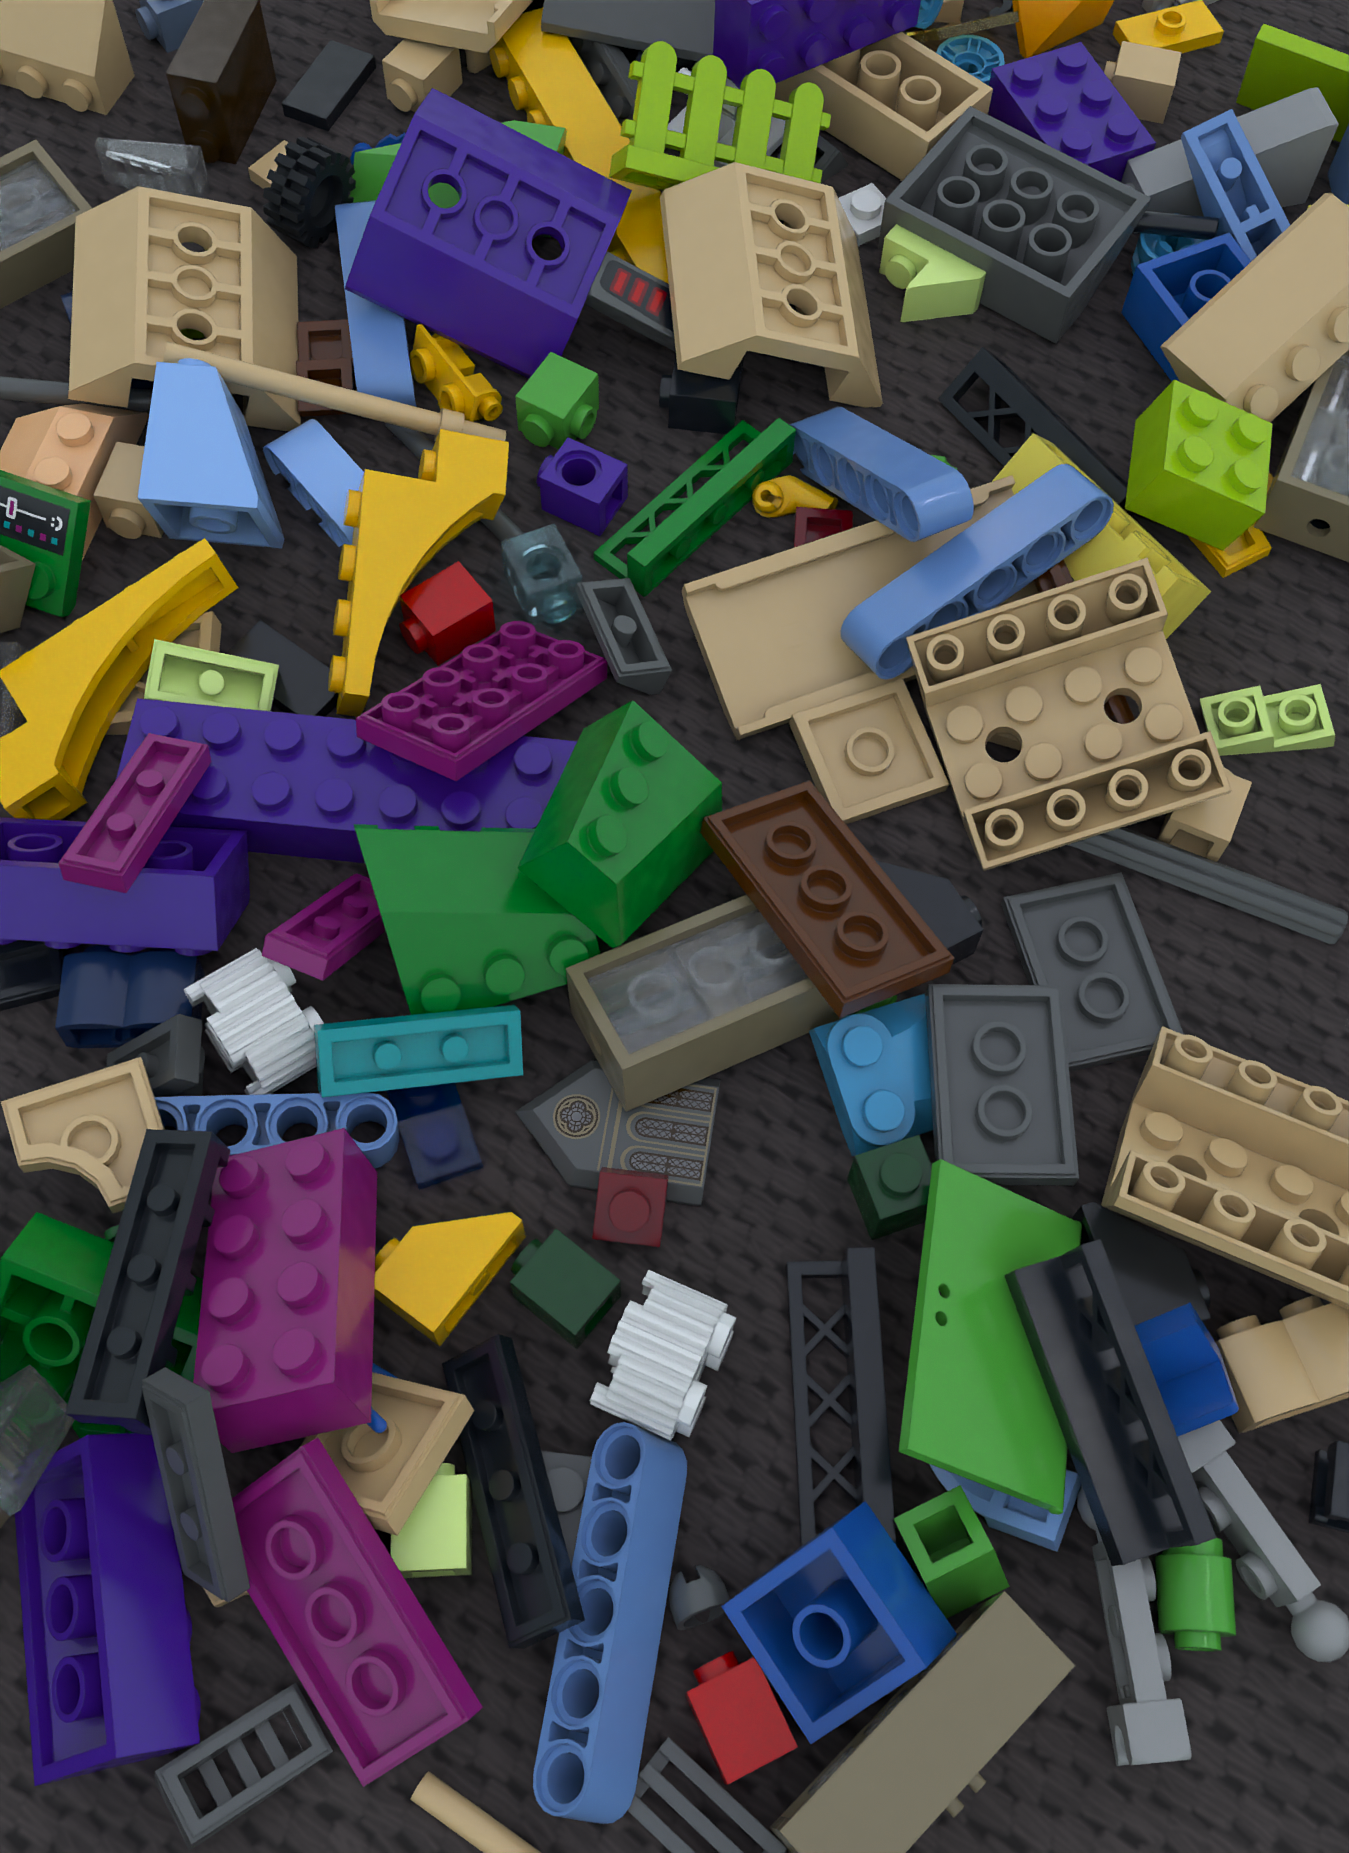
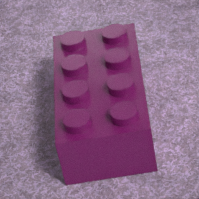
[193,1128,377,1453]

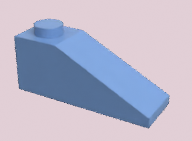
[1181,109,1290,261]

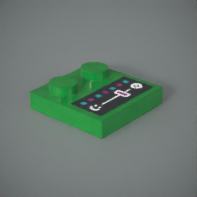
[0,470,91,617]

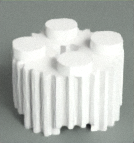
[184,948,324,1095]
[590,1270,736,1441]

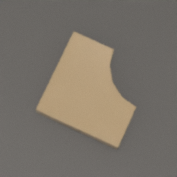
[1,1057,165,1214]

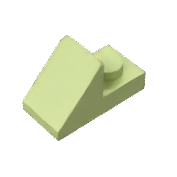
[879,224,986,322]

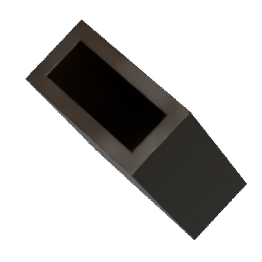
[166,0,277,164]

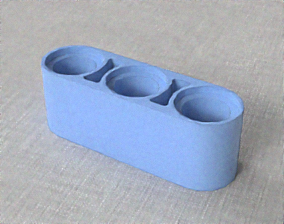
[263,419,364,547]

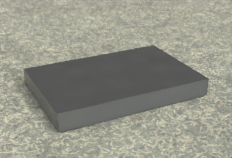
[1001,872,1184,1072]
[925,984,1079,1186]

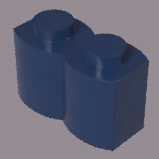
[55,945,205,1048]

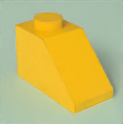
[374,1212,526,1347]

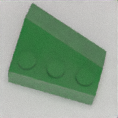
[517,700,722,948]
[353,824,600,1015]
[0,1212,203,1438]

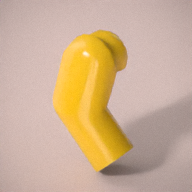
[752,475,838,518]

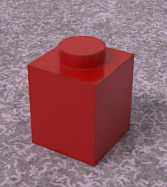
[399,561,496,666]
[685,1651,798,1785]

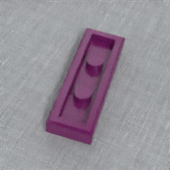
[59,733,212,893]
[262,873,385,981]

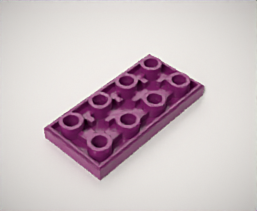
[356,621,608,781]

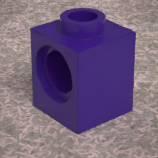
[536,437,628,536]

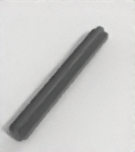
[1068,827,1348,944]

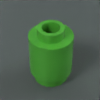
[1155,1538,1236,1652]

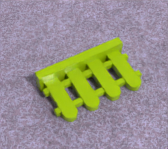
[609,41,831,221]

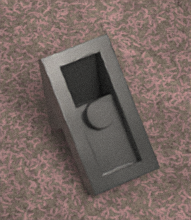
[106,1014,205,1097]

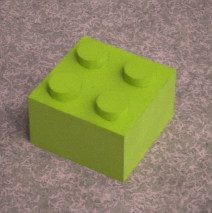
[1125,379,1273,550]

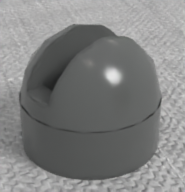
[667,1565,730,1630]

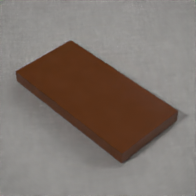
[700,780,955,1018]

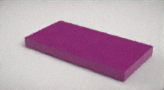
[232,1438,483,1787]

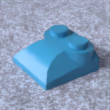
[809,994,933,1156]

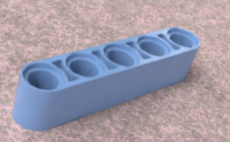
[335,200,417,418]
[789,406,974,542]
[840,464,1114,680]
[155,1092,400,1168]
[533,1422,687,1824]

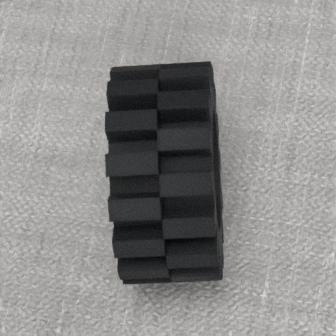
[263,137,356,248]

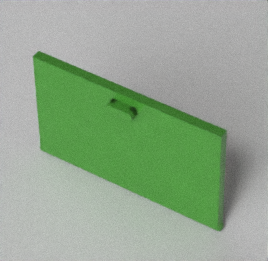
[899,1159,1082,1515]

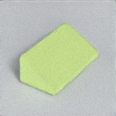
[144,639,279,711]

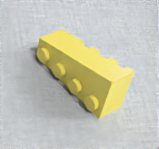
[992,433,1211,639]

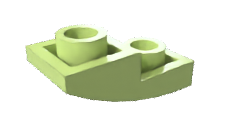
[1200,684,1335,756]

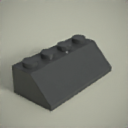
[541,0,715,61]

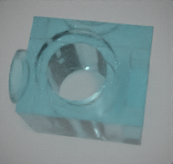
[501,523,583,625]

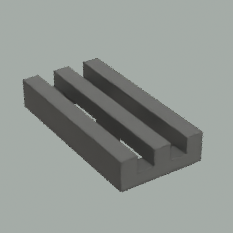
[627,1737,787,1853]

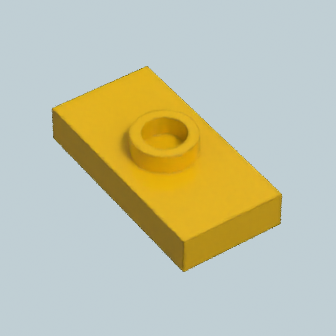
[1112,0,1224,53]

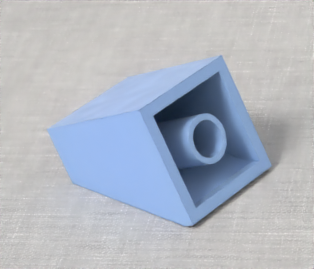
[137,358,284,548]

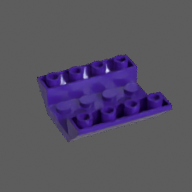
[345,88,632,379]

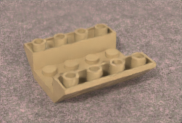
[660,162,883,408]
[68,186,301,431]
[906,558,1232,871]
[1101,1026,1349,1310]

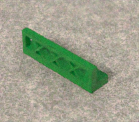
[594,418,796,598]

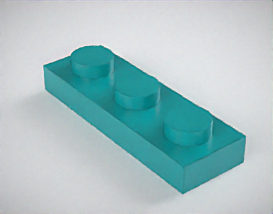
[314,1005,523,1098]

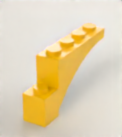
[328,429,509,717]
[0,538,238,820]

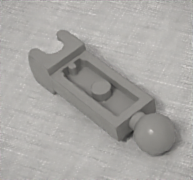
[1178,1420,1349,1663]
[1077,1485,1192,1766]

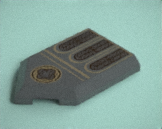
[515,1060,721,1207]

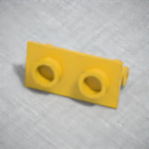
[409,324,503,422]

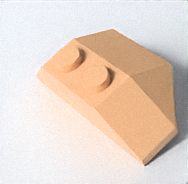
[0,403,149,561]

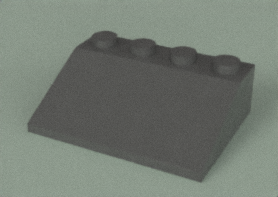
[878,106,1151,344]

